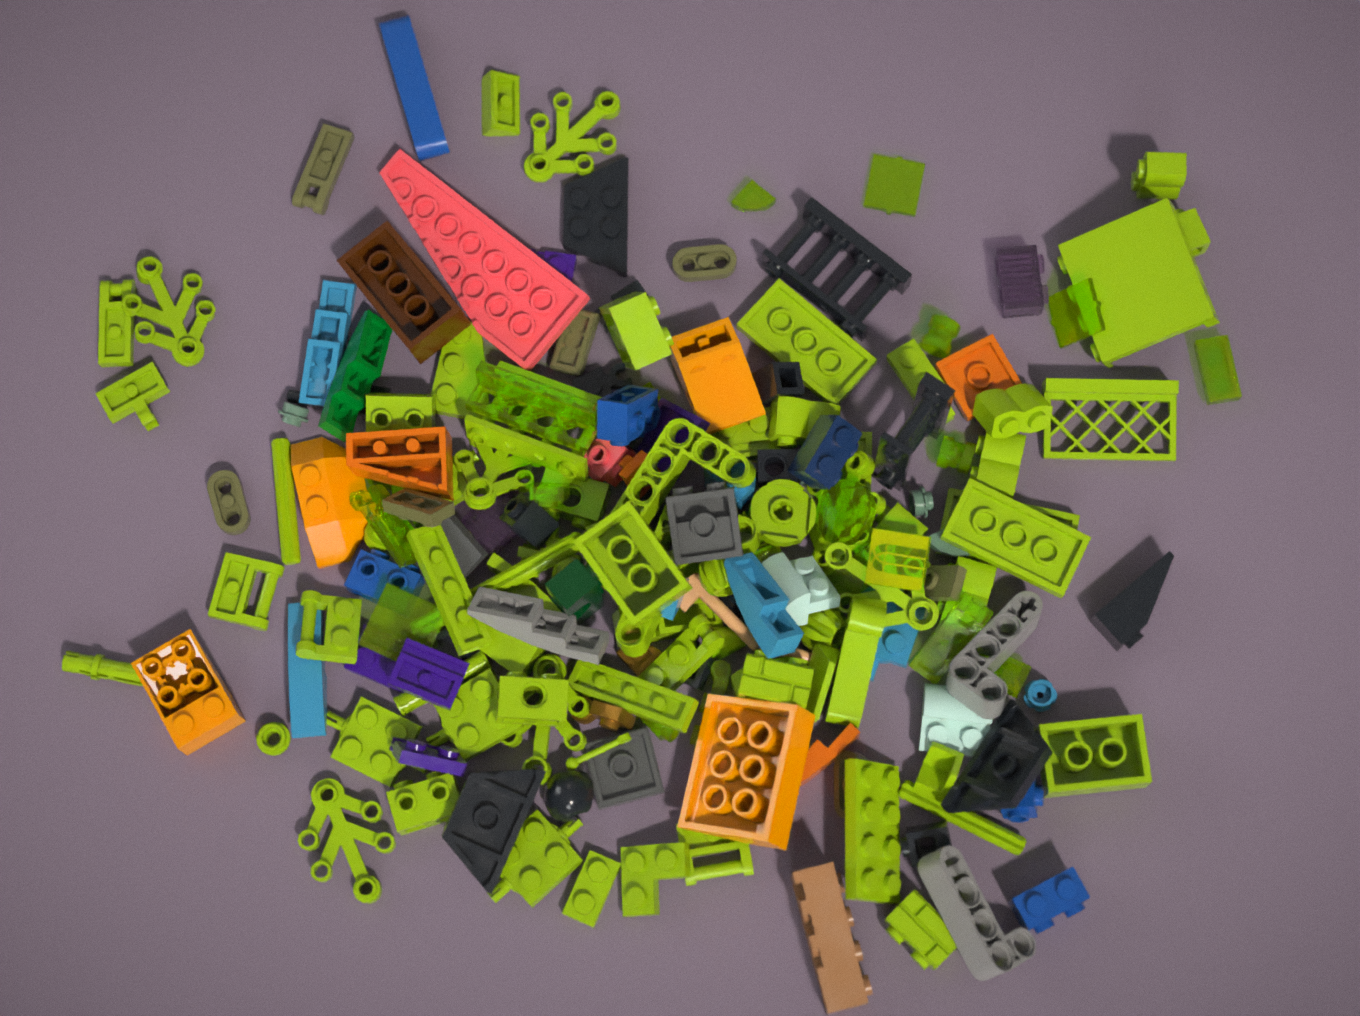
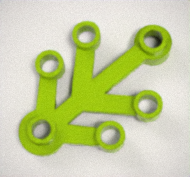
[524,91,621,183]
[122,256,215,367]
[454,403,542,510]
[807,451,886,576]
[825,542,939,631]
[501,654,590,785]
[298,778,396,904]

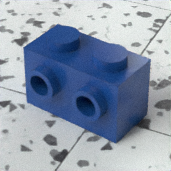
[597,385,660,446]
[344,549,425,617]
[1008,867,1091,934]

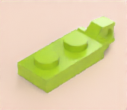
[886,339,955,425]

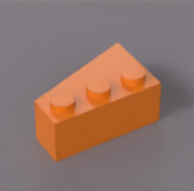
[346,426,454,501]

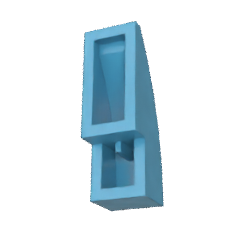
[724,552,804,659]

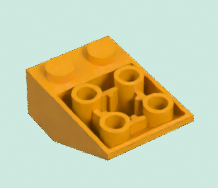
[670,317,766,434]
[131,629,246,756]

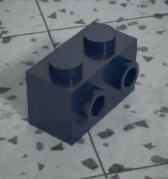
[787,415,863,490]

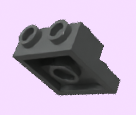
[666,481,743,565]

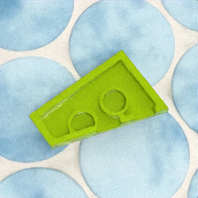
[431,322,490,419]

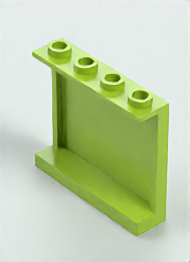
[1057,197,1220,369]

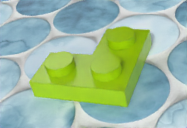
[621,842,690,917]

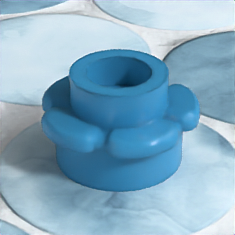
[1023,679,1057,712]

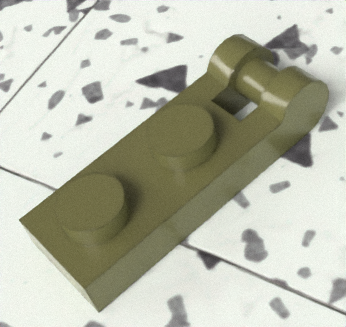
[292,123,355,215]

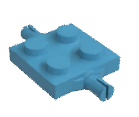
[860,571,927,682]

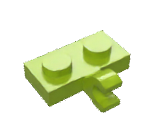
[95,362,170,431]

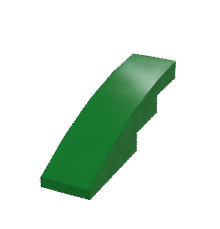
[318,310,392,442]

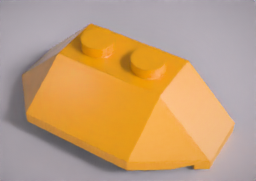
[291,437,374,569]

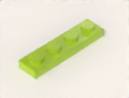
[406,524,493,656]
[568,660,699,734]

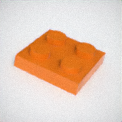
[935,334,1022,422]

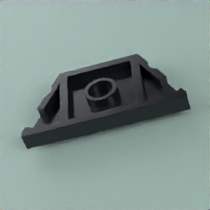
[563,157,629,277]
[940,699,1053,813]
[441,768,546,894]

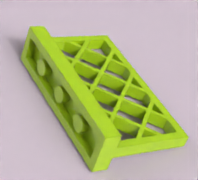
[1042,378,1179,461]

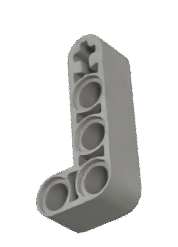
[946,591,1043,720]
[918,845,1036,981]

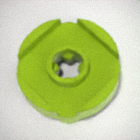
[748,479,816,547]

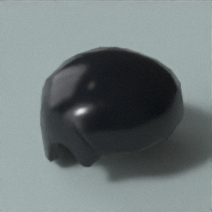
[544,769,594,822]

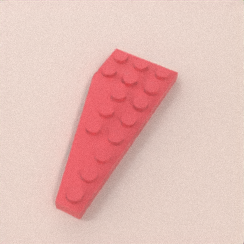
[379,149,591,371]

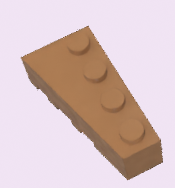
[791,862,873,1015]

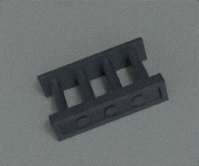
[762,197,912,342]
[873,372,955,491]

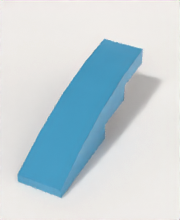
[299,280,357,407]
[288,603,327,738]

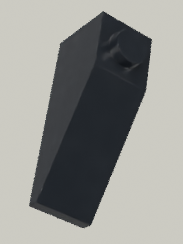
[1090,551,1174,651]

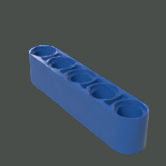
[379,15,450,161]

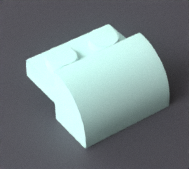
[761,552,841,626]
[918,683,993,757]

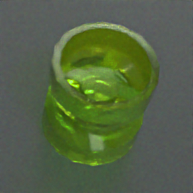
[919,314,961,358]
[936,435,976,475]

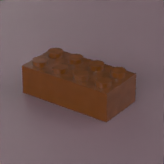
[336,221,471,365]

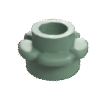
[278,401,309,427]
[908,486,934,518]

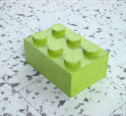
[599,292,674,370]
[573,501,693,628]
[1036,714,1152,798]

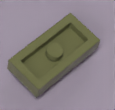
[382,488,455,527]

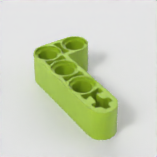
[825,594,887,729]

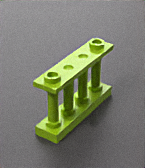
[464,360,602,482]

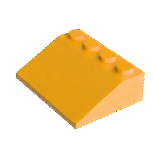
[677,694,816,850]

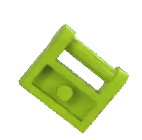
[207,552,285,631]
[296,590,362,664]
[676,824,754,886]

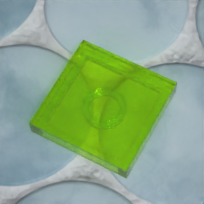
[358,582,444,661]

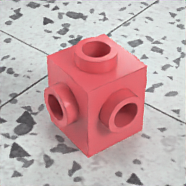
[584,439,637,487]

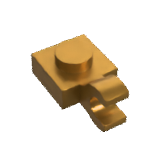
[571,696,636,731]

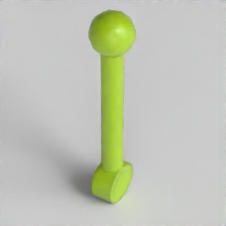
[565,733,632,770]

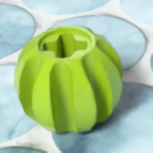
[698,558,733,597]
[799,607,847,651]

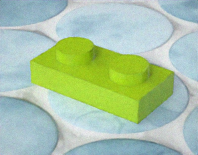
[562,850,621,928]

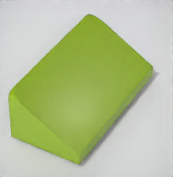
[481,70,520,137]
[806,643,840,722]

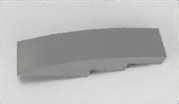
[467,587,609,665]

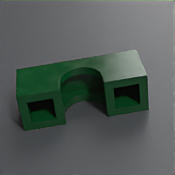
[545,558,604,626]

